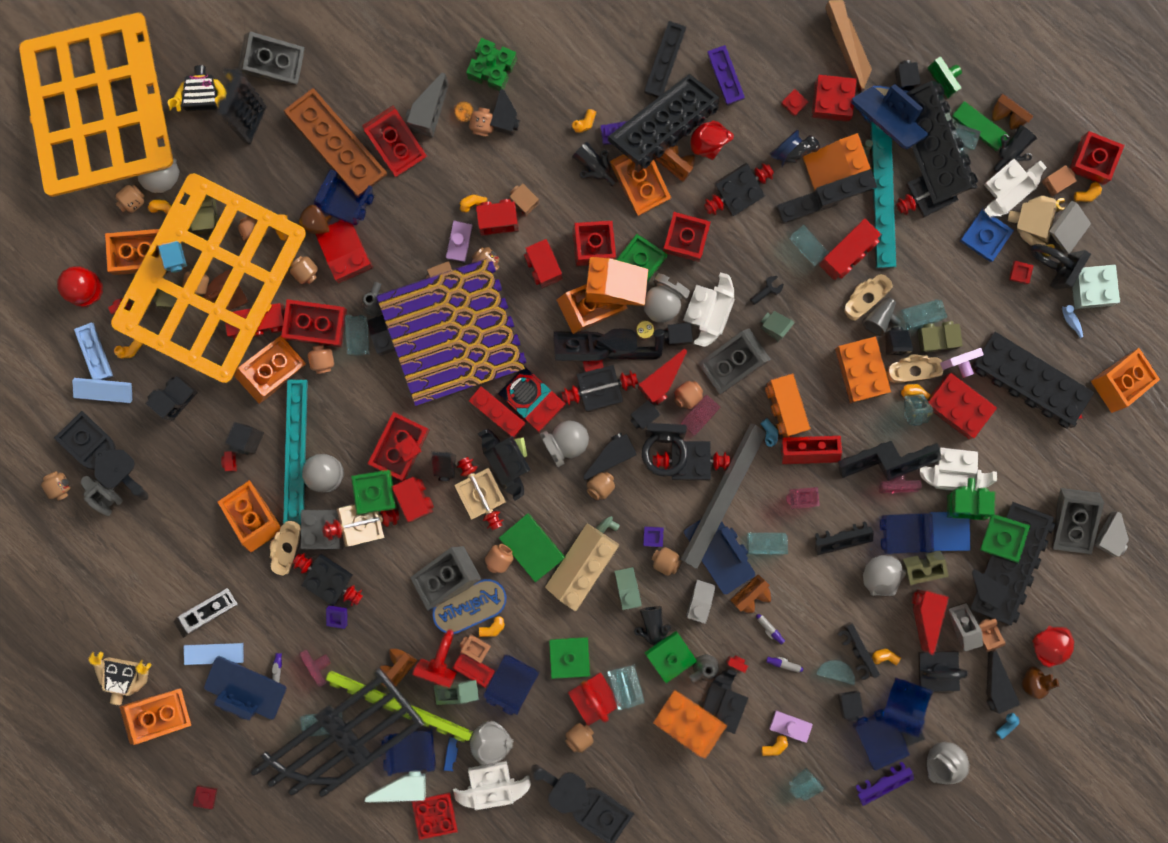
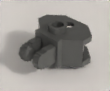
[80,476,123,516]

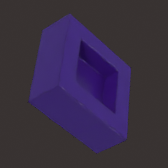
[643,527,664,547]
[326,606,347,629]

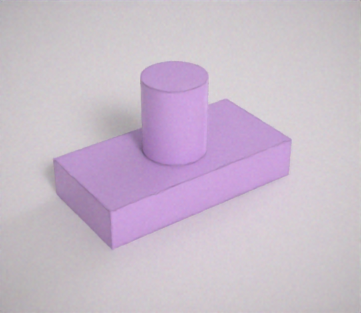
[446,221,473,263]
[940,348,984,378]
[769,710,813,743]

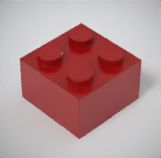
[812,75,856,122]
[1070,131,1125,185]
[476,199,519,236]
[663,212,711,262]
[572,221,616,266]
[524,239,563,289]
[392,477,434,522]

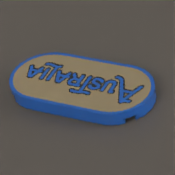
[433,579,507,634]

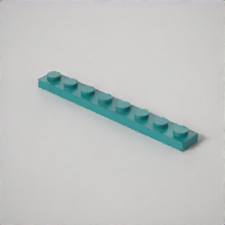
[871,122,896,268]
[283,380,308,534]

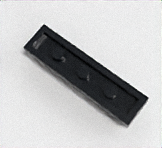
[644,21,687,98]

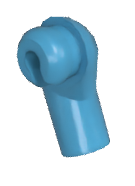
[760,418,778,447]
[996,713,1020,739]

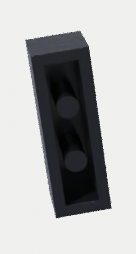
[225,422,264,455]

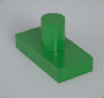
[927,57,962,99]

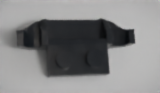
[478,429,531,501]
[702,669,748,734]

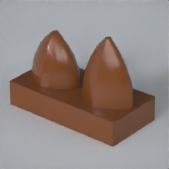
[992,93,1033,129]
[656,145,695,182]
[730,574,771,613]
[379,649,418,688]

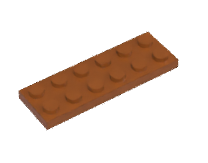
[284,88,387,198]

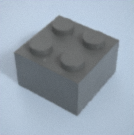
[301,510,343,549]

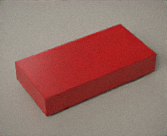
[452,653,495,688]

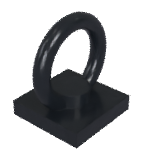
[1030,244,1091,290]
[642,423,688,477]
[918,651,968,692]

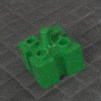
[466,38,517,92]
[947,478,995,521]

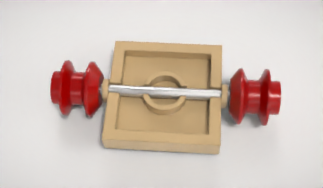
[454,457,506,531]
[322,505,399,547]

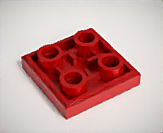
[412,792,458,840]

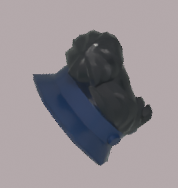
[769,130,820,168]

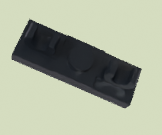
[815,521,874,555]
[837,622,880,680]

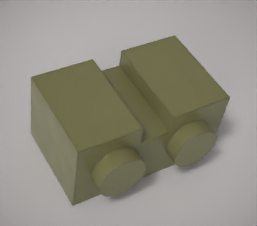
[186,195,218,234]
[918,321,963,353]
[902,551,949,585]

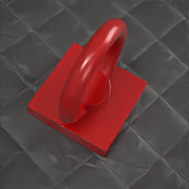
[413,629,457,688]
[568,672,621,726]

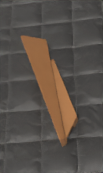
[825,0,872,93]

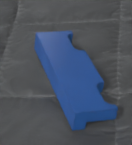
[443,737,458,771]

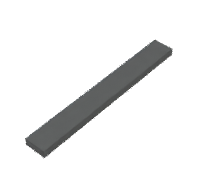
[681,424,766,569]

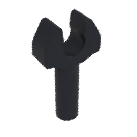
[750,276,784,305]

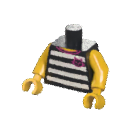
[168,65,226,111]

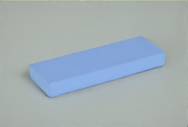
[74,322,113,380]
[72,378,132,403]
[184,643,244,665]

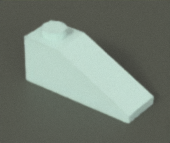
[365,771,426,802]

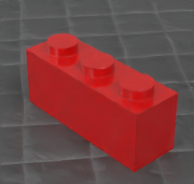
[225,303,285,340]
[469,386,526,439]
[781,436,842,464]

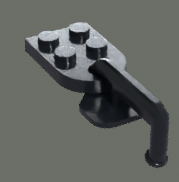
[553,328,664,361]
[54,411,149,501]
[531,764,634,843]

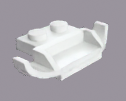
[983,159,1047,218]
[683,272,735,347]
[920,448,997,491]
[453,761,531,810]

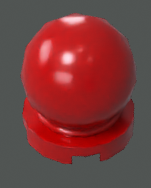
[57,266,103,307]

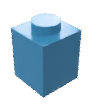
[158,241,187,273]

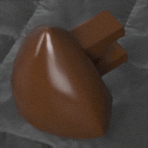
[299,204,333,234]
[1022,666,1059,699]

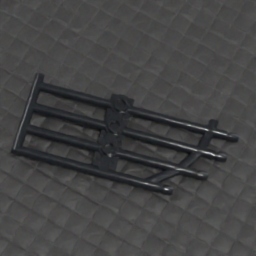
[251,668,425,797]

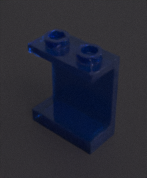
[314,169,374,226]
[880,513,934,554]
[483,654,540,715]
[881,678,933,738]
[853,708,910,771]
[381,729,436,776]

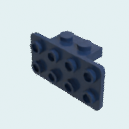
[851,84,927,149]
[684,519,755,595]
[204,656,287,721]

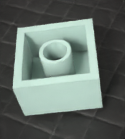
[1072,265,1120,309]

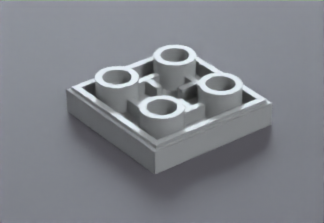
[1049,201,1091,254]

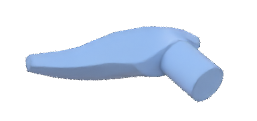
[1062,305,1083,338]

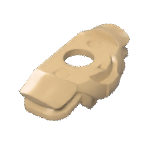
[844,274,893,321]
[887,354,944,383]
[270,521,301,576]

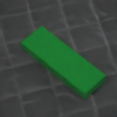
[952,101,1009,151]

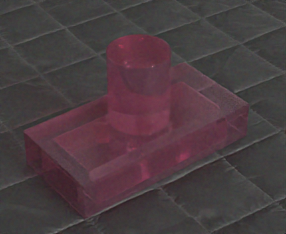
[681,395,721,436]
[879,474,922,493]
[786,487,820,509]
[299,650,331,688]

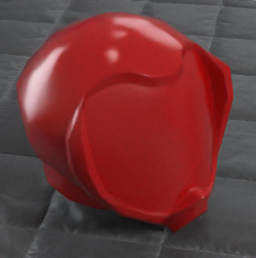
[690,120,734,160]
[1033,626,1074,668]

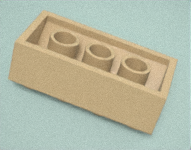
[545,523,619,611]

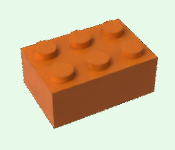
[105,229,160,275]
[835,336,891,403]
[765,374,810,438]
[653,690,727,758]

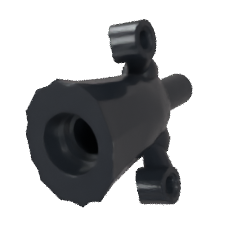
[993,125,1037,172]
[572,141,617,186]
[634,606,671,646]

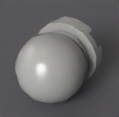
[644,273,690,323]
[540,420,589,467]
[302,454,344,492]

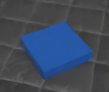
[960,209,1014,262]
[930,512,970,551]

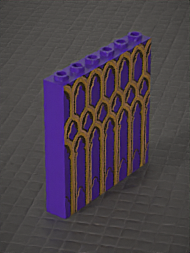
[377,258,527,406]

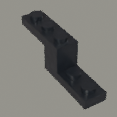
[777,169,877,224]
[838,441,941,481]

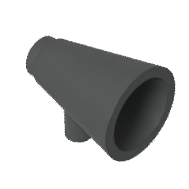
[361,281,382,317]
[862,297,901,336]
[689,654,719,683]

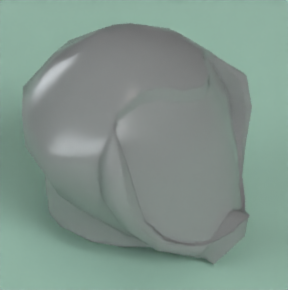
[138,158,180,193]
[863,555,906,596]
[470,721,513,766]
[927,742,969,784]

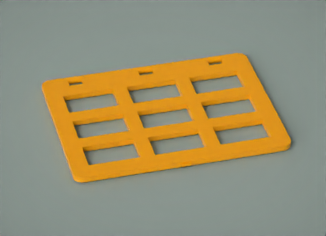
[19,13,173,197]
[111,173,306,383]

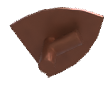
[203,269,248,310]

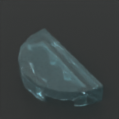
[816,660,855,685]

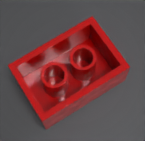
[819,218,881,281]
[281,299,347,348]
[923,373,997,440]
[368,412,430,481]

